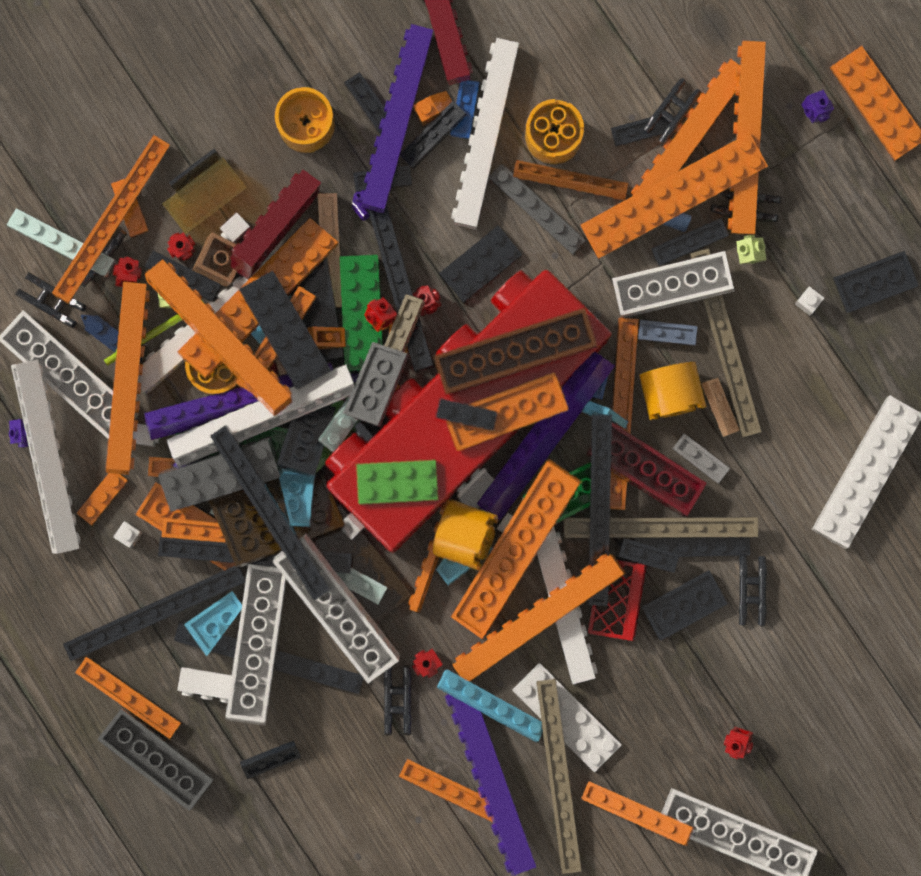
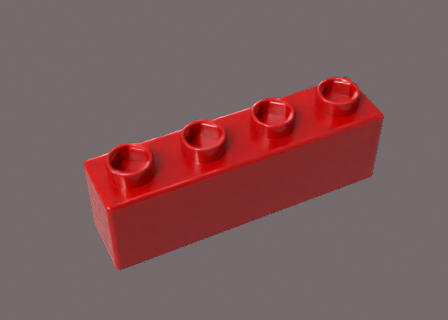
[325,270,612,554]

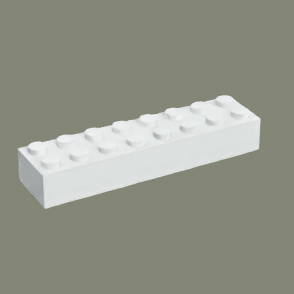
[0,310,139,439]
[811,396,921,549]
[273,534,400,683]
[226,564,286,725]
[661,788,818,876]

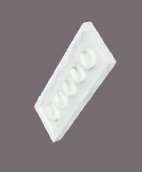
[512,663,621,772]

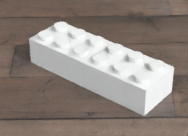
[612,251,735,318]

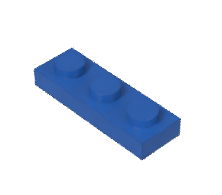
[451,80,480,139]

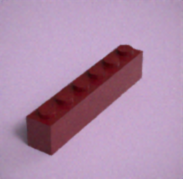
[425,0,473,86]

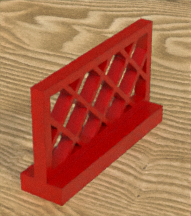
[588,560,647,641]

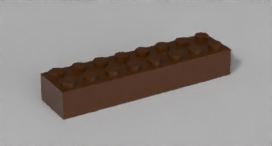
[434,308,597,396]

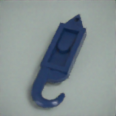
[81,314,143,364]

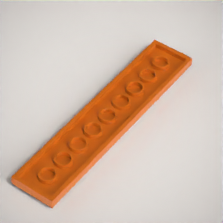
[580,133,768,259]
[177,218,338,379]
[451,460,581,639]

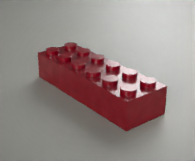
[230,169,321,280]
[586,423,707,516]

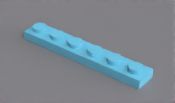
[437,670,543,742]

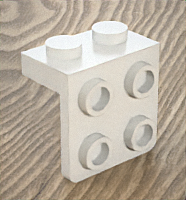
[457,468,494,508]

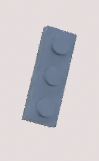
[638,320,697,346]

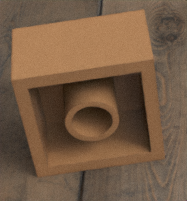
[192,232,237,287]

